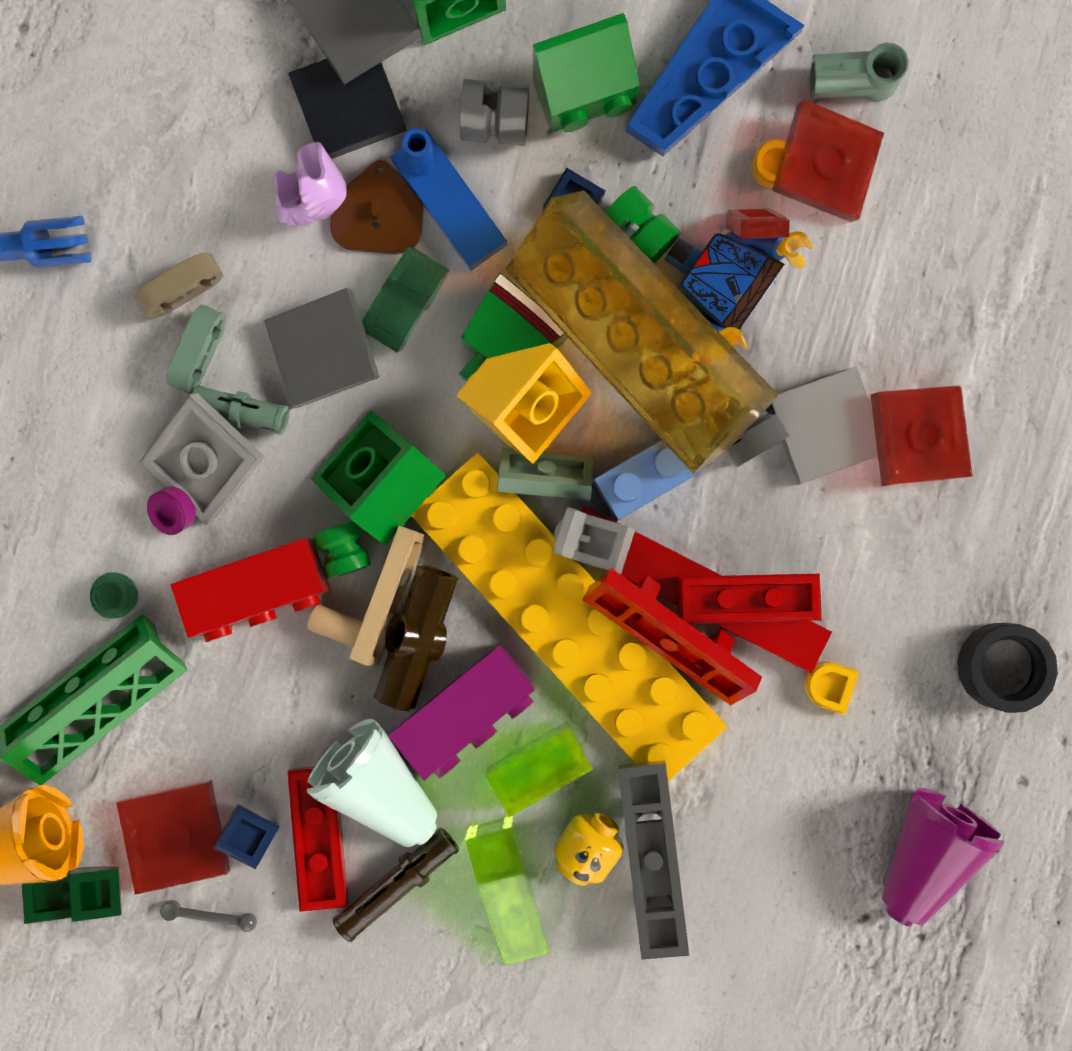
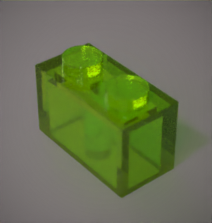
[485,720,593,818]

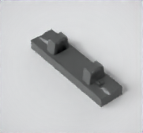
[618,760,689,960]

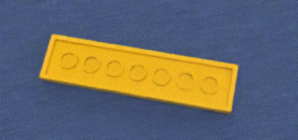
[411,452,728,782]

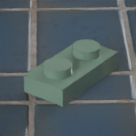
[497,447,594,500]

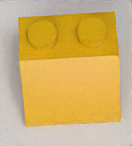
[456,343,592,464]

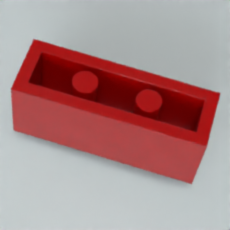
[170,538,331,643]

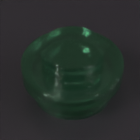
[90,572,138,619]

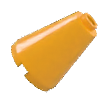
[0,785,84,885]

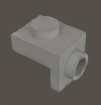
[554,508,635,574]

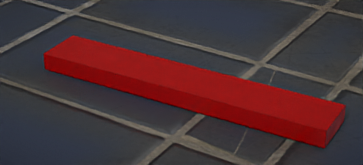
[581,505,832,673]

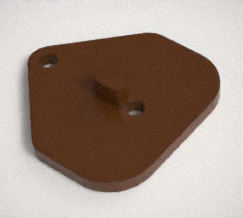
[330,160,423,254]

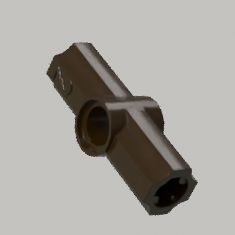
[374,565,458,712]

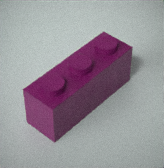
[388,643,535,781]

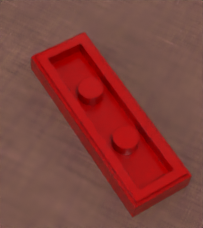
[677,573,822,623]
[287,766,349,912]

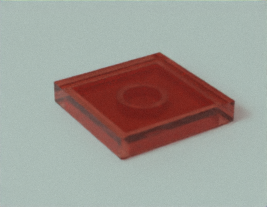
[772,99,884,223]
[870,385,973,486]
[116,780,230,895]

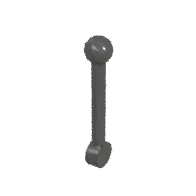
[160,900,257,932]

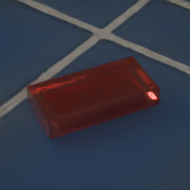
[726,208,790,239]

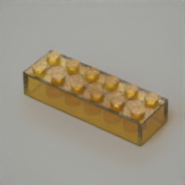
[505,191,779,474]

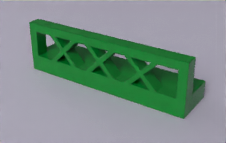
[0,614,187,786]

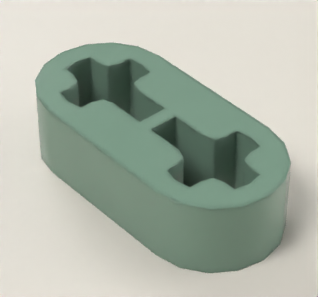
[166,304,226,394]

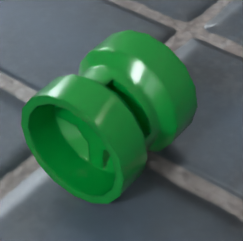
[313,522,371,580]

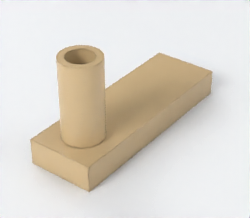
[307,525,427,666]

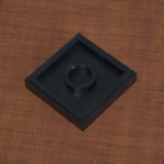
[288,59,407,159]

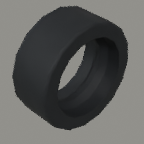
[957,623,1058,713]

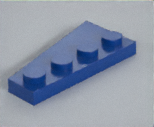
[625,0,805,156]

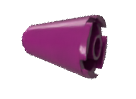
[882,788,1004,927]

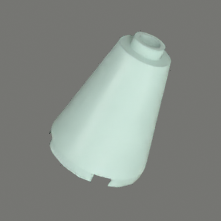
[307,719,437,847]

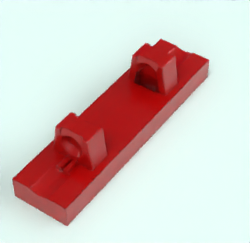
[582,568,762,706]

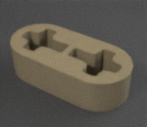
[134,252,223,319]

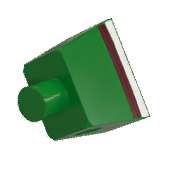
[459,272,569,382]

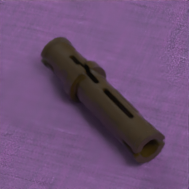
[332,827,459,942]

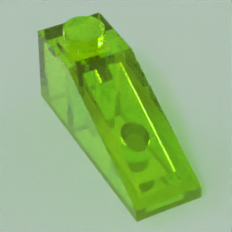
[465,816,549,966]

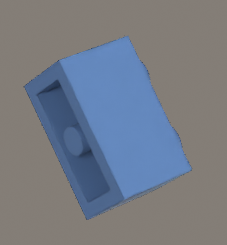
[592,431,701,522]

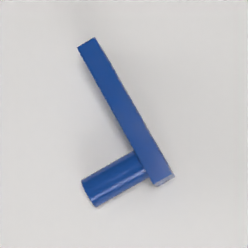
[390,128,507,271]

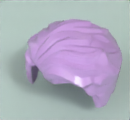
[274,142,347,227]

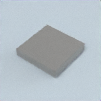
[768,366,888,485]
[139,393,265,525]

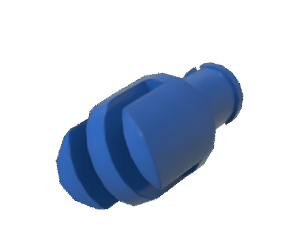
[0,216,92,267]

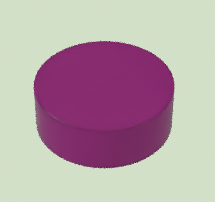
[147,486,195,535]

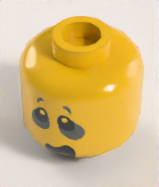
[554,812,624,886]

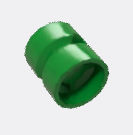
[593,186,682,276]

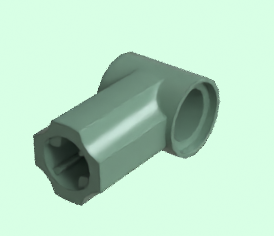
[810,42,909,101]

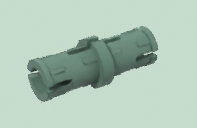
[192,385,289,435]

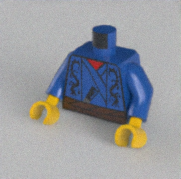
[664,231,814,364]

